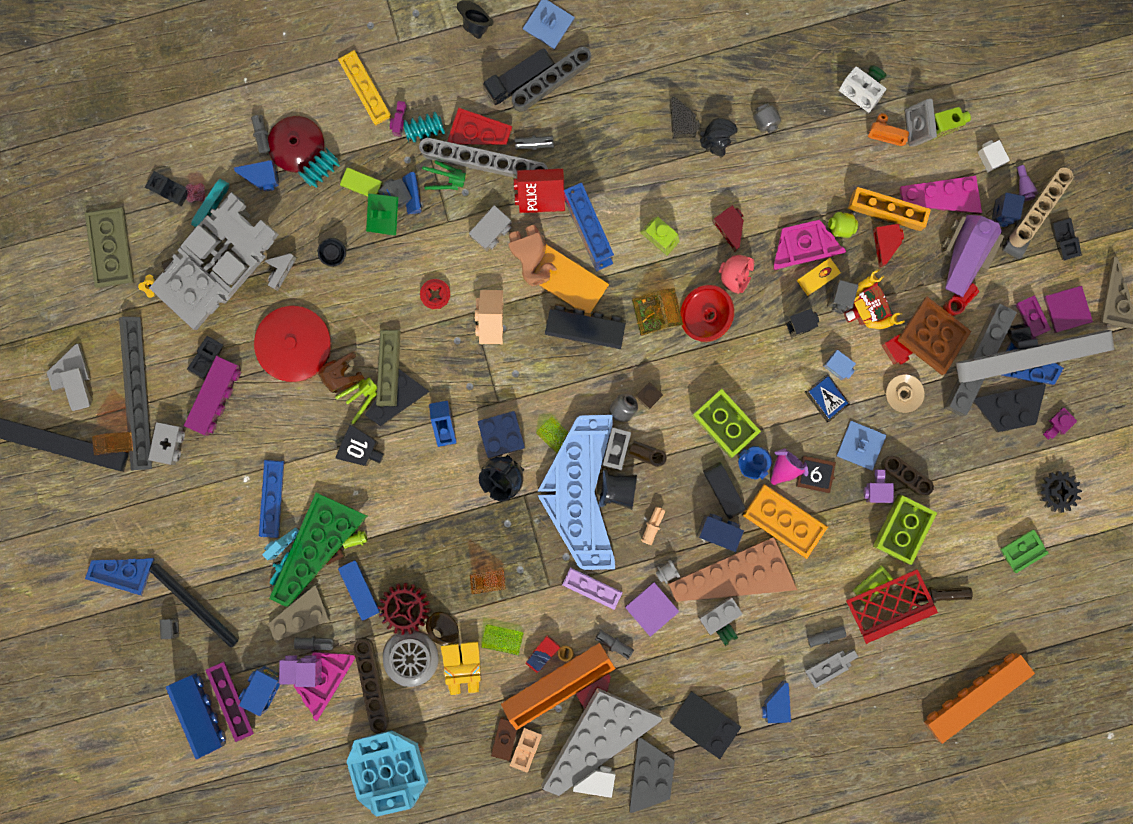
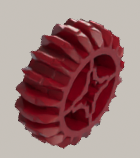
[378,582,431,635]

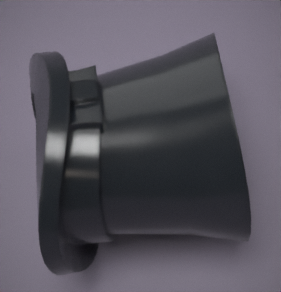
[598,469,637,510]

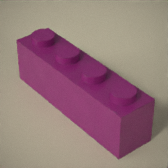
[184,356,241,436]
[205,661,255,742]

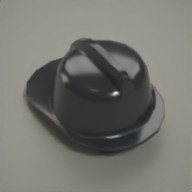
[456,0,494,39]

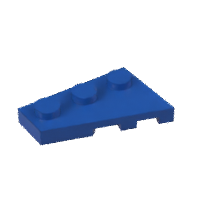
[1001,342,1064,385]
[85,558,155,596]

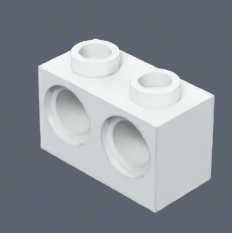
[839,66,886,113]

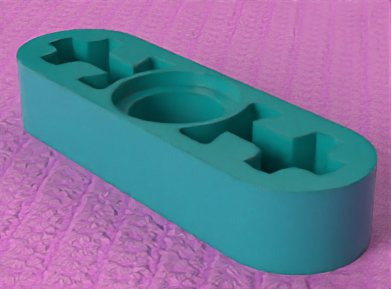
[191,179,230,228]

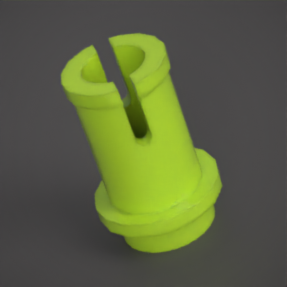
[343,531,368,549]

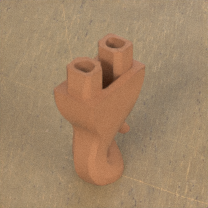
[508,225,557,286]

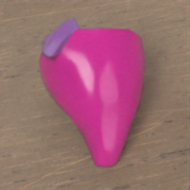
[770,448,808,485]

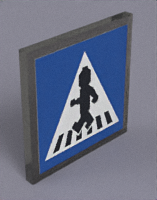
[805,374,850,423]

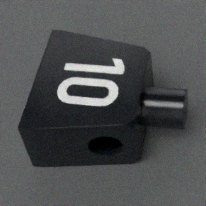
[335,425,385,466]

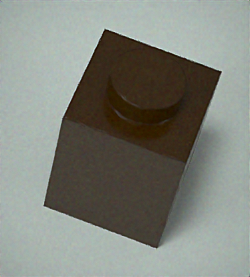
[635,382,663,410]

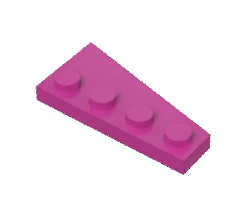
[900,176,982,214]

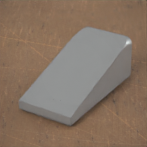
[60,367,92,411]

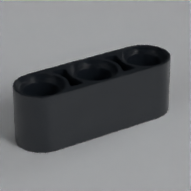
[703,462,746,520]

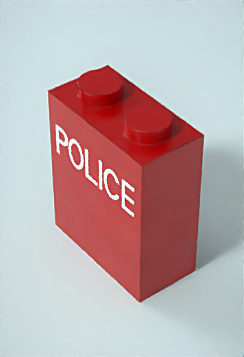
[514,168,565,213]

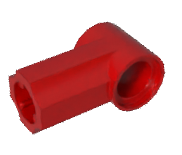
[943,283,980,316]

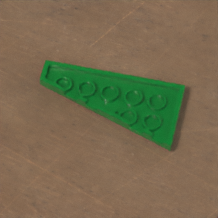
[269,493,368,607]

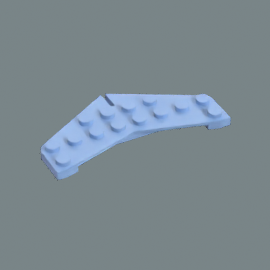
[538,415,615,570]

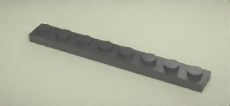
[119,317,152,471]

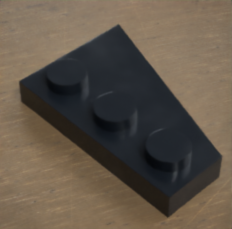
[365,369,430,426]

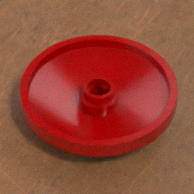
[254,306,332,382]

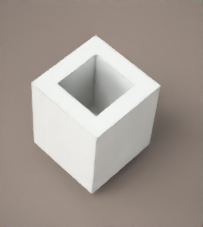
[978,140,1010,172]

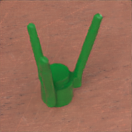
[422,160,466,190]

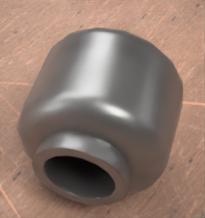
[753,103,782,134]
[610,394,638,422]

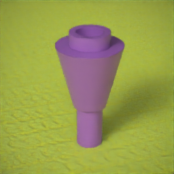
[1017,165,1038,201]

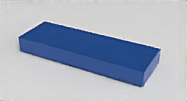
[338,560,380,621]

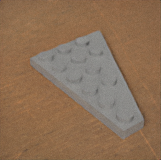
[541,688,662,796]

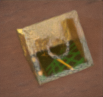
[632,288,683,336]

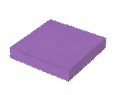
[625,582,679,637]

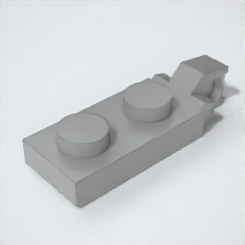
[804,649,858,688]

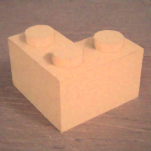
[475,290,504,344]

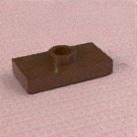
[491,718,517,761]

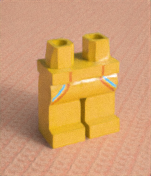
[441,641,482,695]

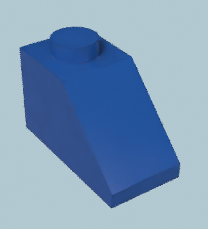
[234,160,279,191]
[429,400,457,447]
[761,681,791,723]

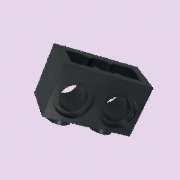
[784,308,819,338]

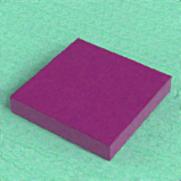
[1044,286,1093,333]

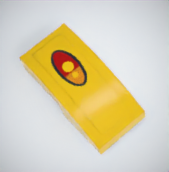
[797,258,841,296]

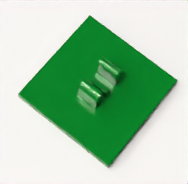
[366,193,399,236]

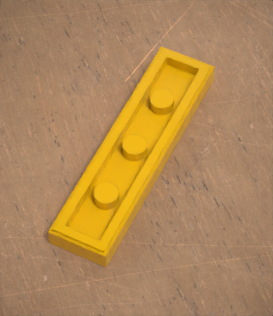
[338,50,392,126]

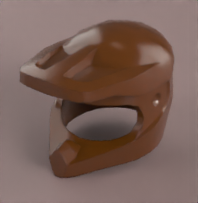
[318,351,365,393]

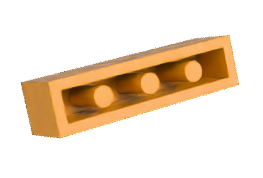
[848,187,931,231]

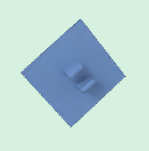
[523,0,575,49]
[837,421,886,470]

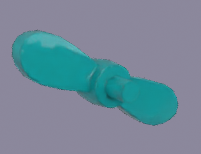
[270,552,289,585]

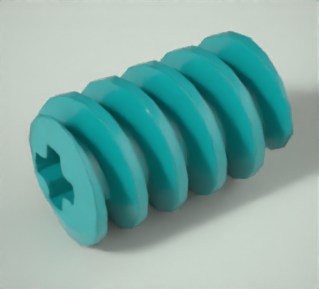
[403,111,445,143]
[297,147,340,188]

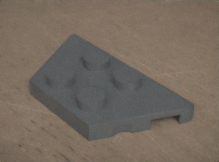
[629,737,675,813]

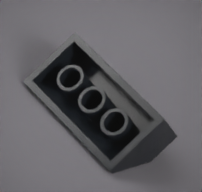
[545,304,626,349]

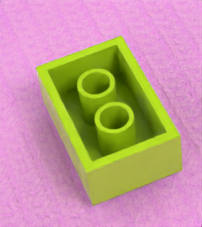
[691,389,761,458]
[872,495,937,565]

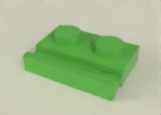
[1000,529,1049,573]

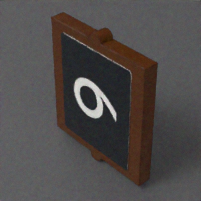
[797,456,836,493]

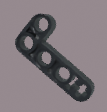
[483,48,555,105]

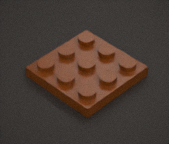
[897,296,972,375]

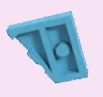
[262,528,299,560]

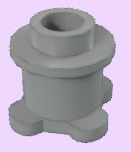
[655,560,680,584]

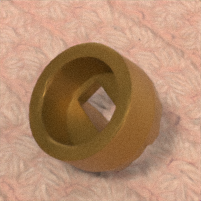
[558,646,574,661]

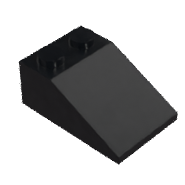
[670,691,741,759]

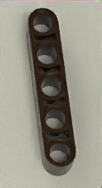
[354,638,389,734]

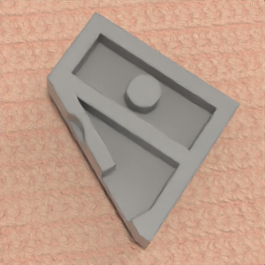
[47,344,91,391]

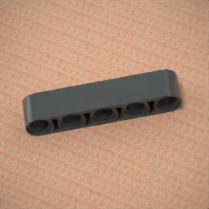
[512,47,591,112]

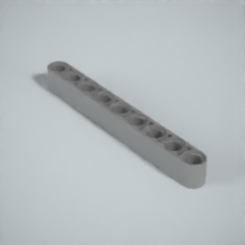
[956,330,1114,382]

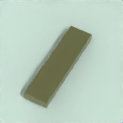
[376,330,401,406]

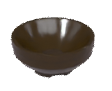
[426,612,459,646]

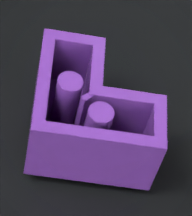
[279,655,322,687]

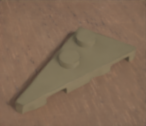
[1100,257,1133,329]

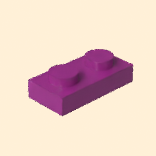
[1016,295,1051,337]

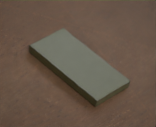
[85,207,134,288]

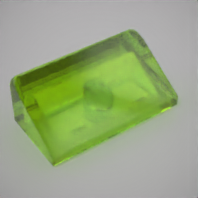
[536,416,568,454]
[481,624,524,656]

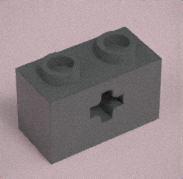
[827,280,858,313]

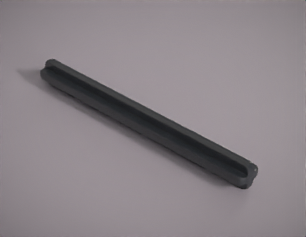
[149,563,239,648]

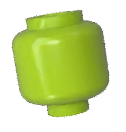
[828,212,858,238]

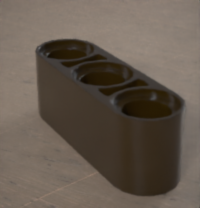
[881,456,934,496]

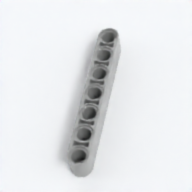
[419,138,548,178]

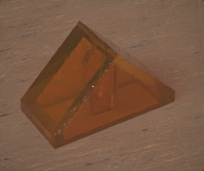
[92,432,133,456]

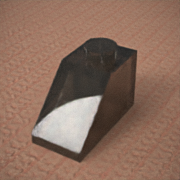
[670,97,700,139]

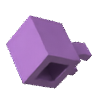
[863,470,893,503]

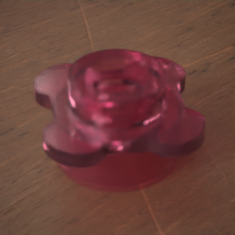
[186,183,205,202]

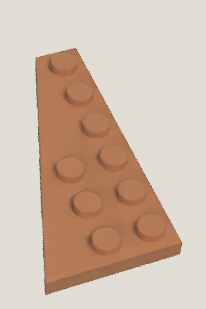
[668,537,797,602]

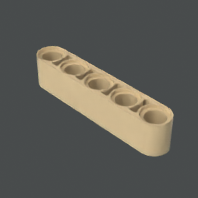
[1010,167,1073,247]

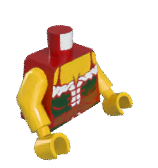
[844,269,905,329]

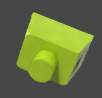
[640,216,680,256]

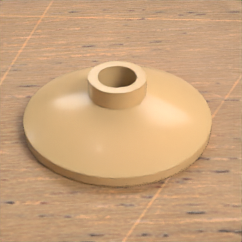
[886,374,925,413]

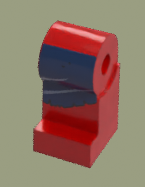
[525,635,560,673]

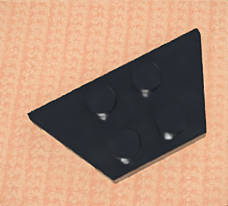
[973,384,1046,432]

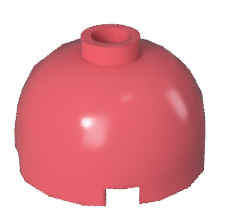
[719,255,754,294]

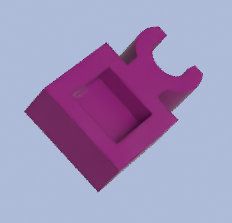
[390,101,407,137]

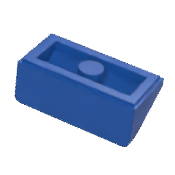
[402,172,422,214]

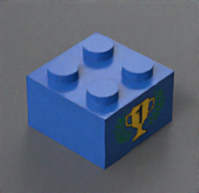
[239,666,281,716]

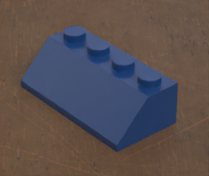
[166,673,226,759]

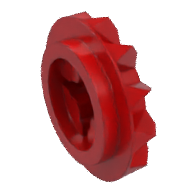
[420,279,450,310]

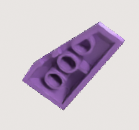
[946,215,1002,297]

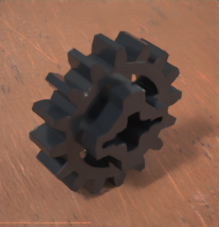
[1038,471,1082,513]

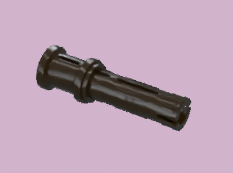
[912,587,973,604]

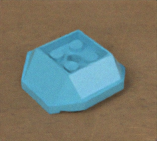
[347,730,428,817]

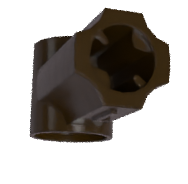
[628,440,667,467]

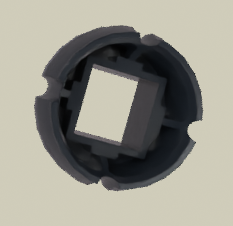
[478,455,525,501]

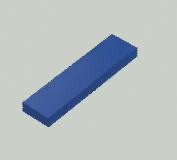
[259,460,285,538]

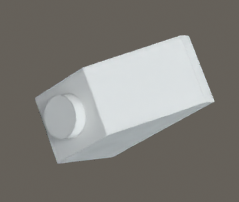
[573,766,615,798]

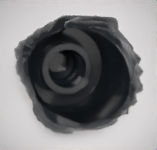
[700,118,738,158]

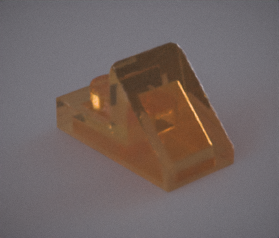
[470,570,506,594]

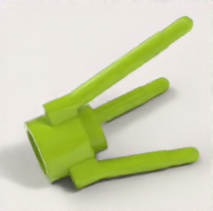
[335,377,377,424]

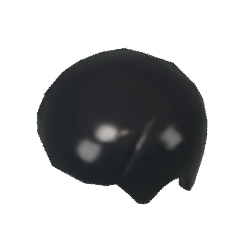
[317,238,347,267]

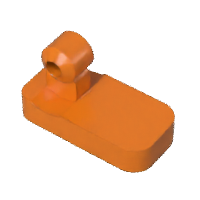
[868,113,909,146]

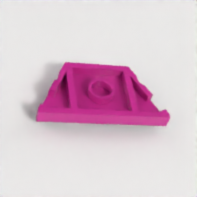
[773,220,846,270]
[293,652,356,721]

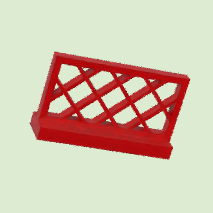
[846,569,938,644]

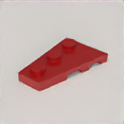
[447,107,513,145]

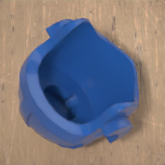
[738,446,772,479]

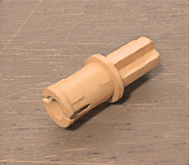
[641,507,665,545]

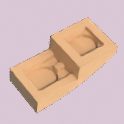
[509,728,542,773]

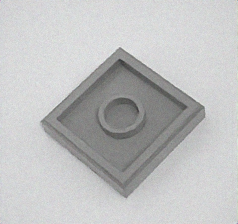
[905,99,937,147]

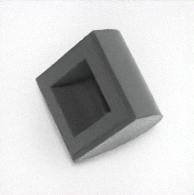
[160,618,179,639]

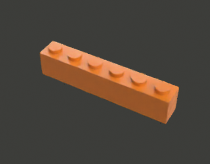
[501,643,616,730]
[924,653,1035,744]

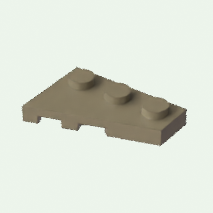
[268,584,330,641]

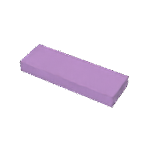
[562,567,623,610]

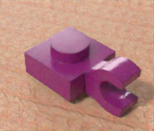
[1043,407,1077,440]

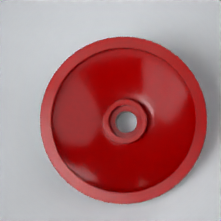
[680,285,734,342]

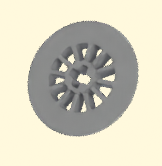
[383,631,438,687]

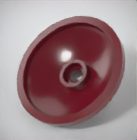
[268,116,325,173]

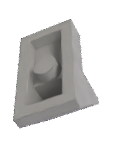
[265,254,297,291]

